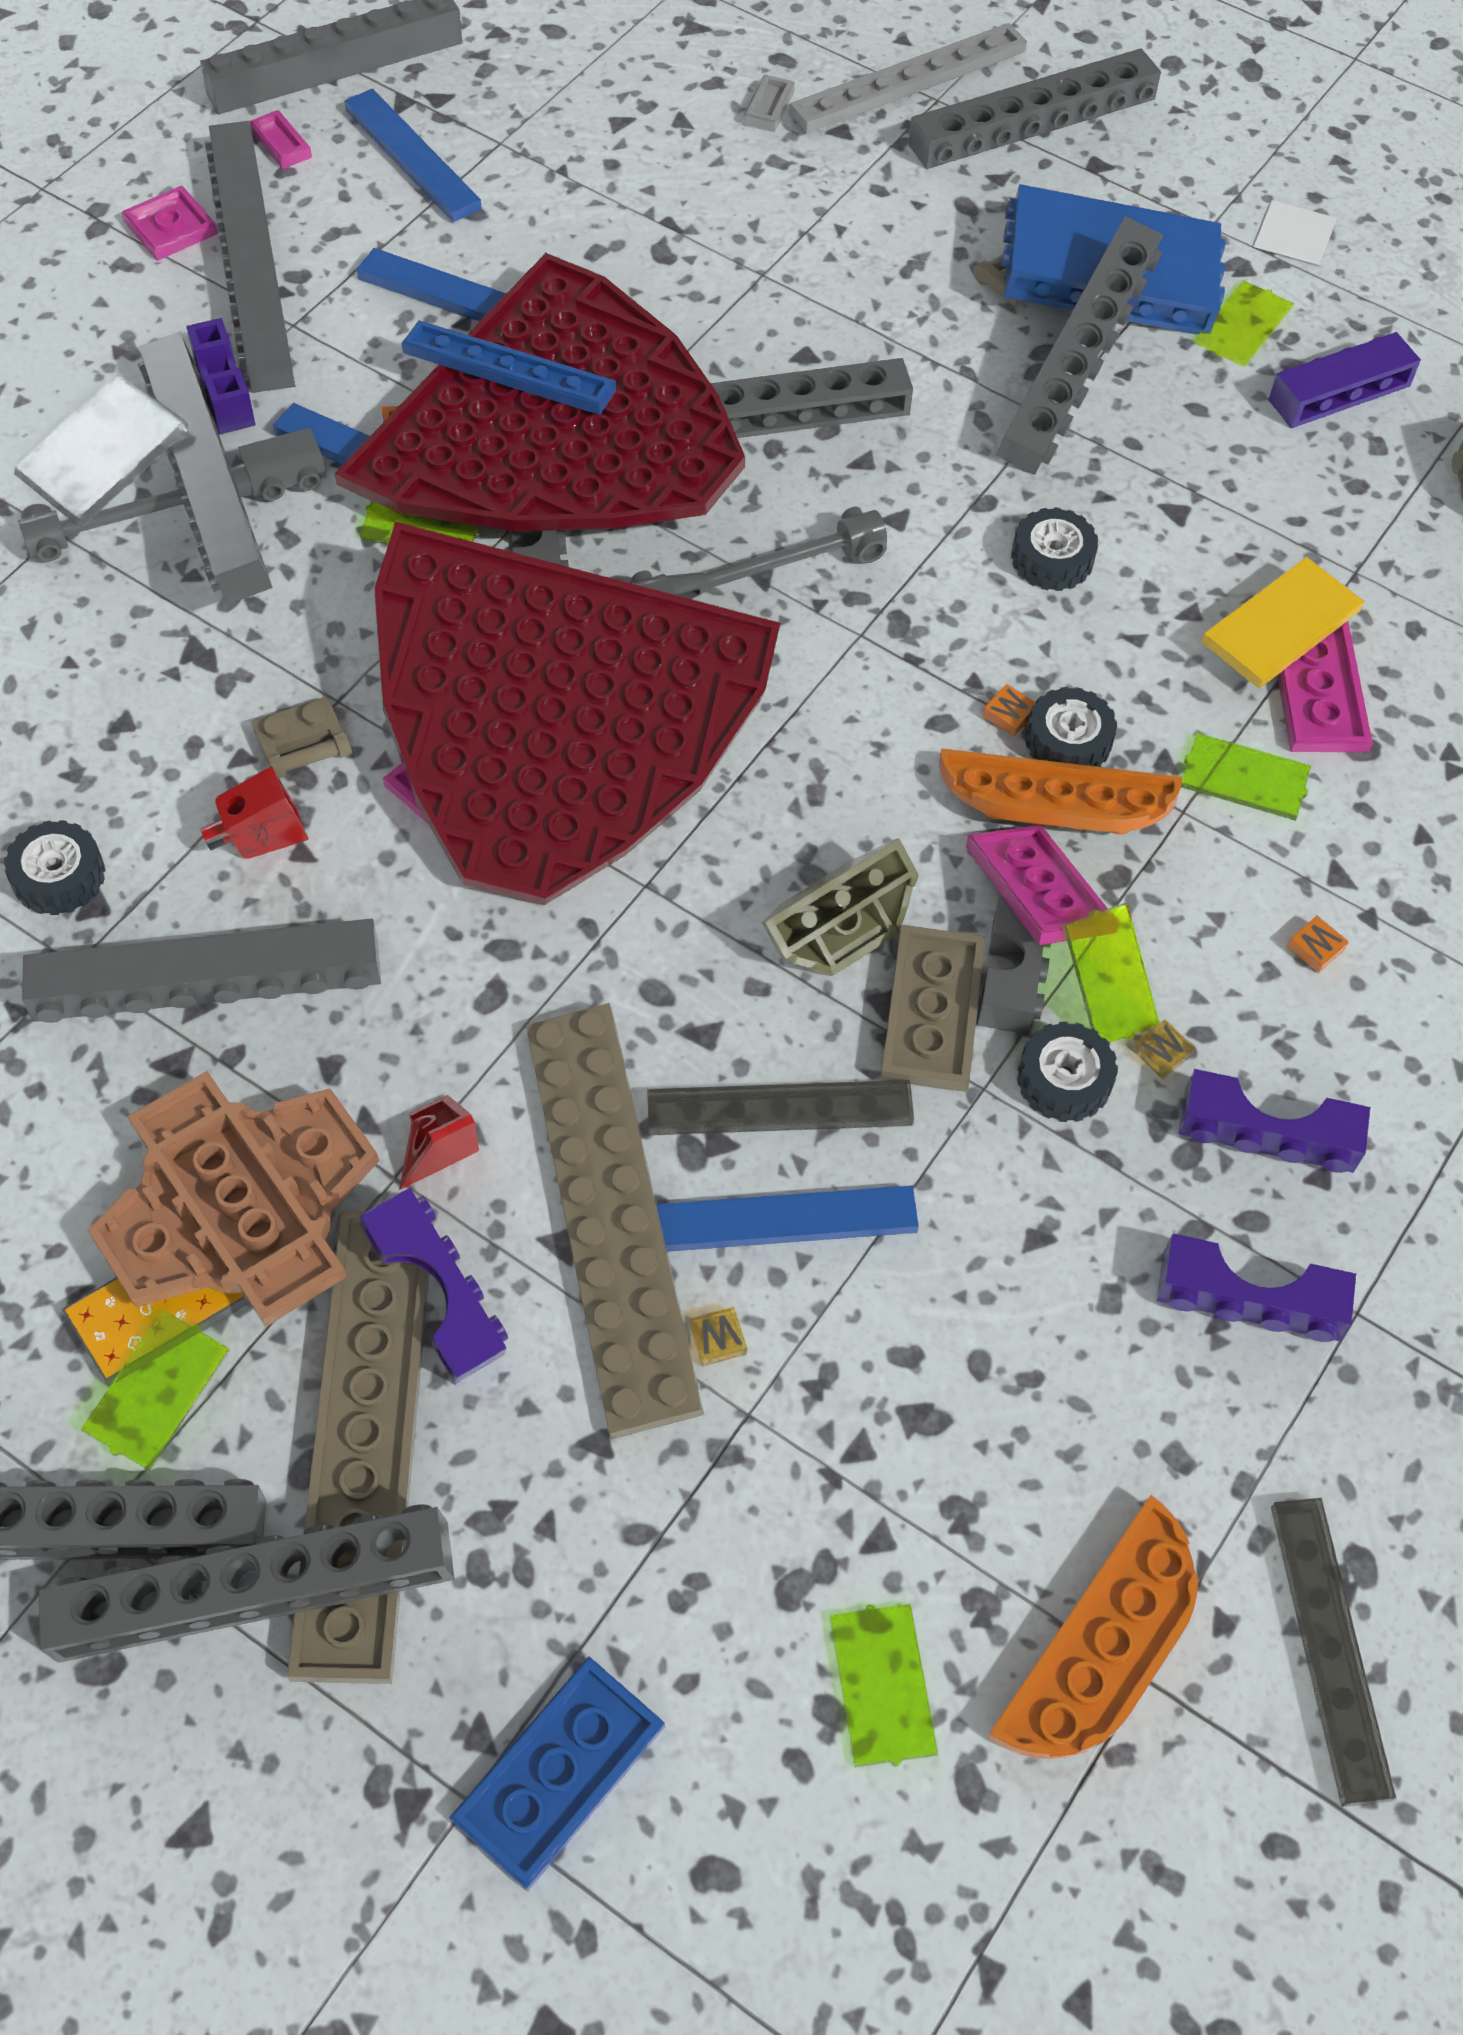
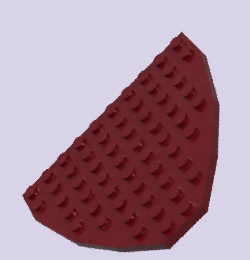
[334,252,745,531]
[374,521,781,905]

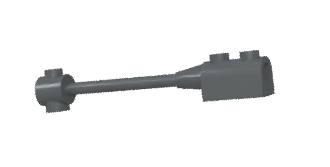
[18,428,326,562]
[630,506,887,599]

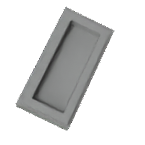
[744,75,795,132]

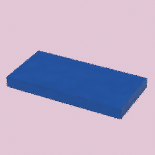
[449,1656,665,1892]

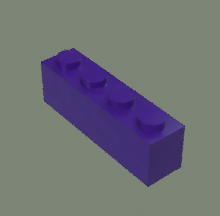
[1268,332,1421,429]

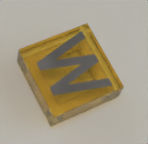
[1132,1019,1196,1079]
[689,1307,747,1367]

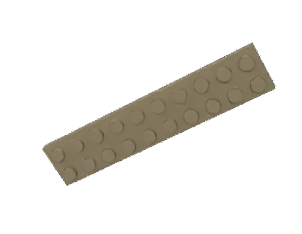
[526,1003,705,1439]
[287,1211,435,1684]

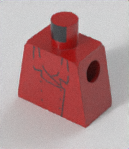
[200,766,309,859]

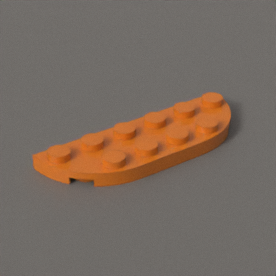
[939,748,1182,835]
[987,1495,1198,1759]

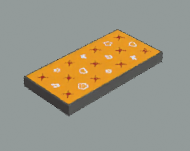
[62,1277,249,1388]

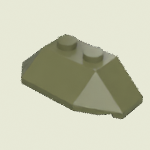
[762,838,919,976]

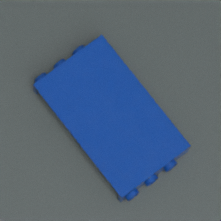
[1001,184,1226,336]

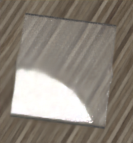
[14,375,189,526]

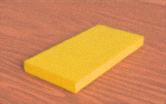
[1201,557,1365,689]

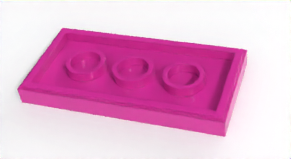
[1277,621,1373,752]
[966,825,1118,945]

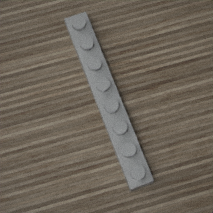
[789,23,1027,134]

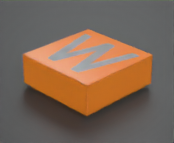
[982,684,1036,736]
[1286,915,1349,973]

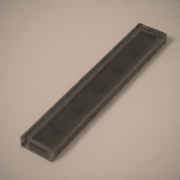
[647,1080,914,1135]
[1271,1497,1396,1807]

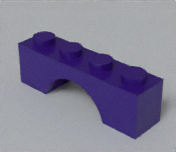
[1178,1068,1371,1173]
[360,1188,509,1384]
[1156,1233,1357,1342]

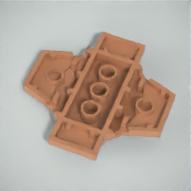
[88,1071,379,1327]

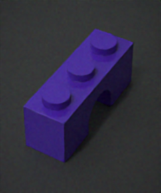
[186,318,256,434]

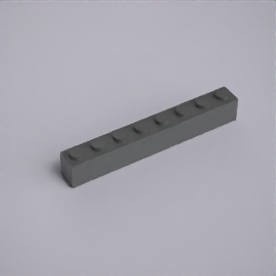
[200,0,462,115]
[22,918,381,1023]

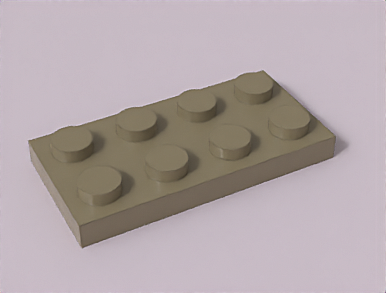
[880,924,985,1092]

